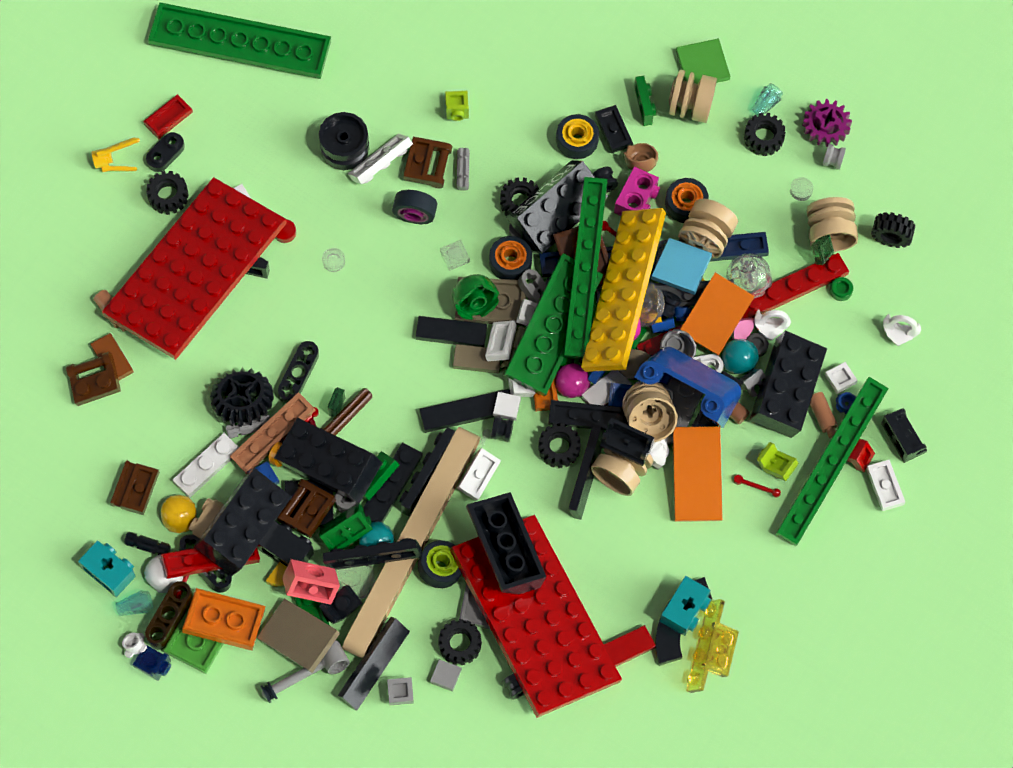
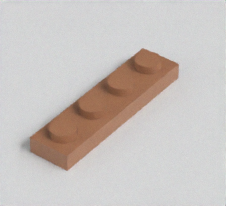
[230,392,316,474]

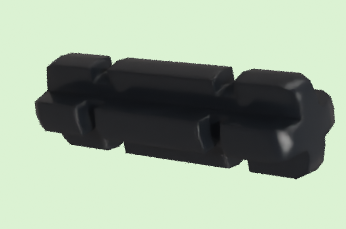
[124,532,171,555]

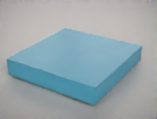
[652,238,712,295]

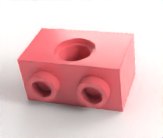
[282,559,340,605]

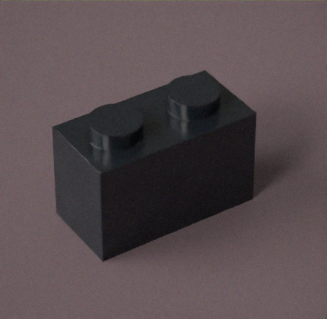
[258,521,314,566]

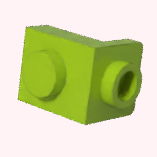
[445,91,469,121]
[757,442,799,481]

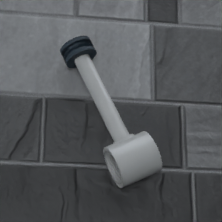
[260,640,350,703]

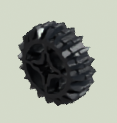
[210,367,274,427]

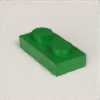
[634,75,656,126]
[364,451,399,500]

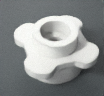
[122,633,147,658]

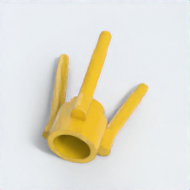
[92,137,140,172]

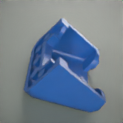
[635,347,742,428]

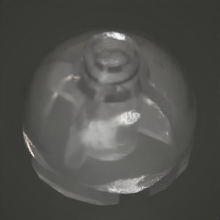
[726,253,772,298]

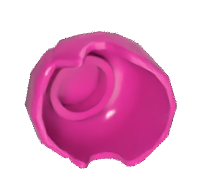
[555,363,591,398]

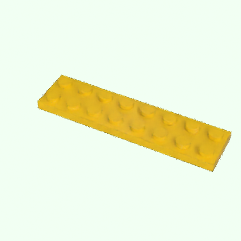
[581,208,666,372]

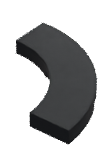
[656,577,712,666]

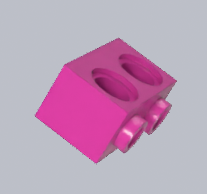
[614,167,660,216]

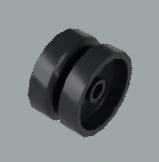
[319,112,370,170]

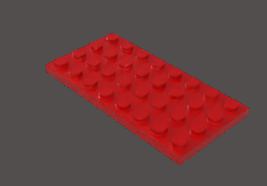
[102,177,287,360]
[450,515,622,718]

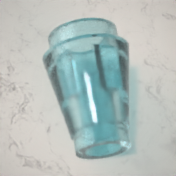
[752,83,783,115]
[116,590,153,616]

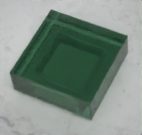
[811,235,834,265]
[328,387,345,418]

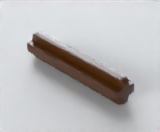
[323,388,372,436]

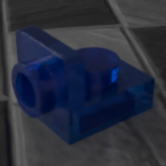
[133,645,171,681]

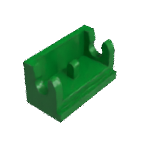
[320,503,373,551]

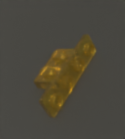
[686,599,739,693]

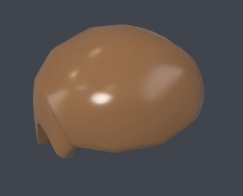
[624,143,658,172]

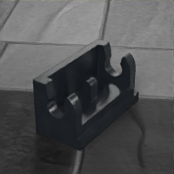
[881,408,927,463]
[600,418,655,466]

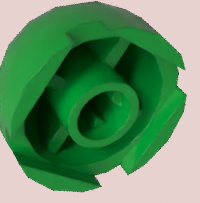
[452,274,499,320]

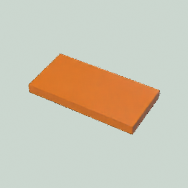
[673,427,723,522]

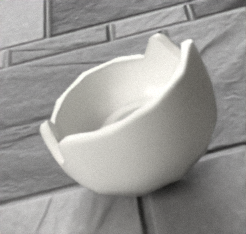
[144,555,183,593]

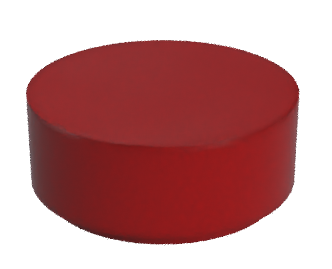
[275,219,296,243]

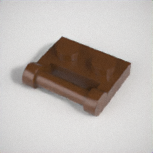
[403,136,453,188]
[66,351,121,406]
[276,479,336,538]

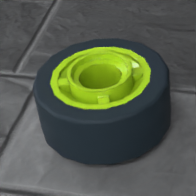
[418,540,462,589]

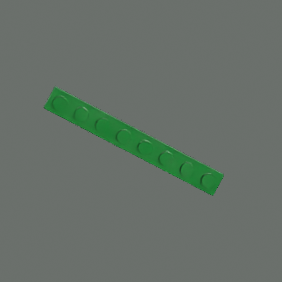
[564,177,607,359]
[776,377,889,546]

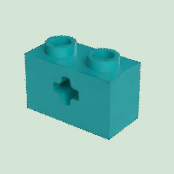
[78,540,136,598]
[660,576,712,636]

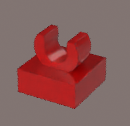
[847,439,875,472]

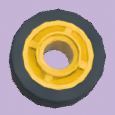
[556,114,599,159]

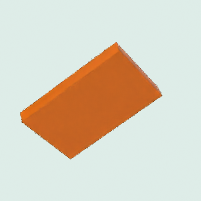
[680,272,755,356]
[182,588,266,651]

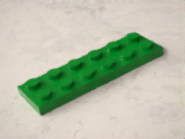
[503,253,603,396]

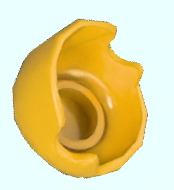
[161,495,197,533]

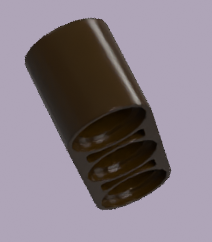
[145,581,193,650]

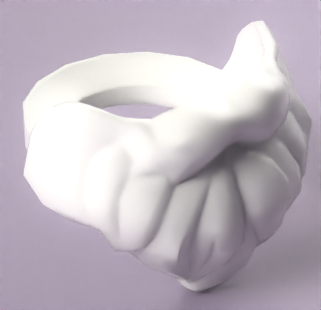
[754,309,791,340]
[883,314,921,346]
[649,439,669,470]

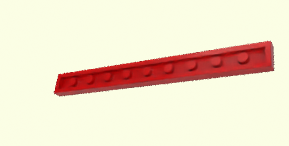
[636,252,849,356]

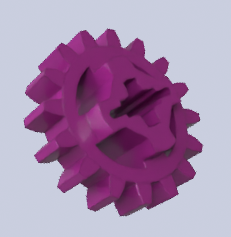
[802,99,852,147]

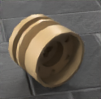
[669,70,717,123]
[806,197,858,252]
[678,199,738,258]
[622,382,678,442]
[591,449,654,496]

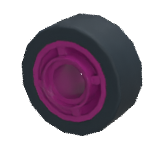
[392,189,438,225]

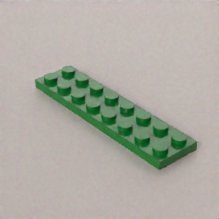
[148,2,331,79]

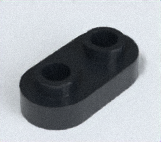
[146,132,185,172]

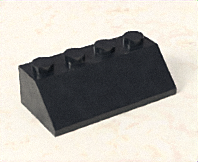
[466,492,546,595]

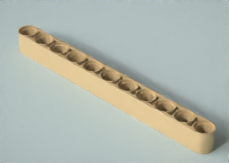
[342,427,481,659]

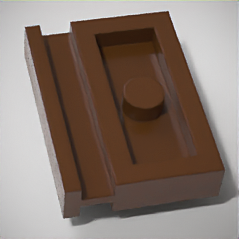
[110,460,160,515]

